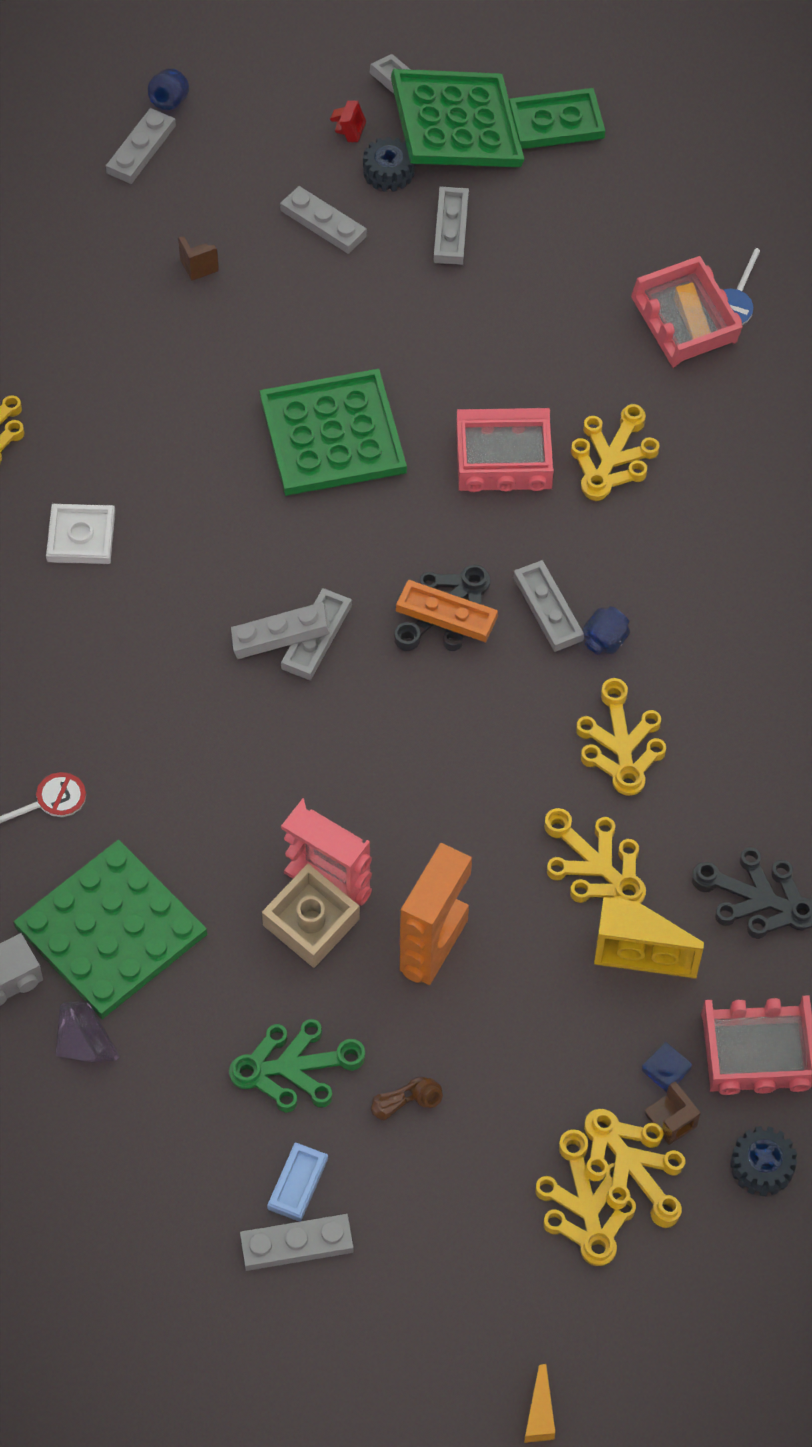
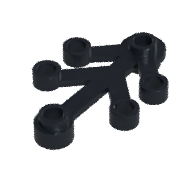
[395,565,490,651]
[692,847,812,939]

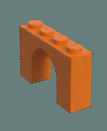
[400,843,472,985]

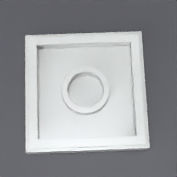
[46,504,115,564]

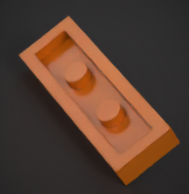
[396,580,498,643]

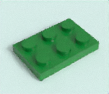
[509,88,605,149]

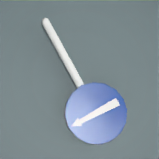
[724,248,760,325]

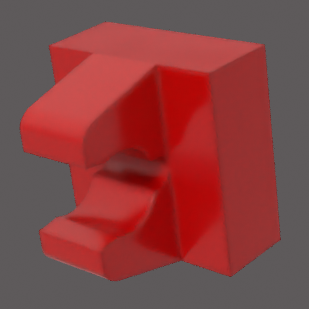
[330,101,367,142]

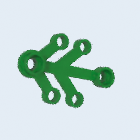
[229,1019,365,1113]

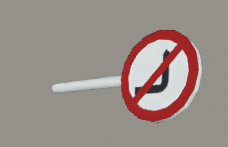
[0,772,86,823]

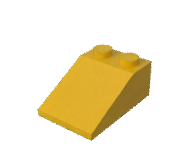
[594,896,704,978]

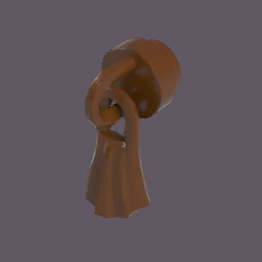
[371,1077,443,1120]

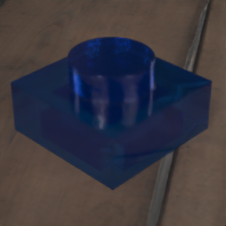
[642,1042,692,1092]

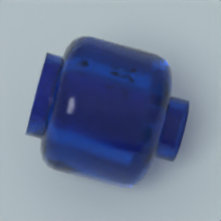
[147,69,189,110]
[582,606,630,655]

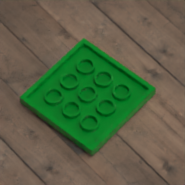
[391,69,524,167]
[259,369,407,496]
[13,839,208,1019]

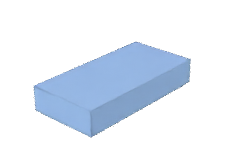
[267,1142,328,1222]

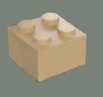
[262,863,360,968]

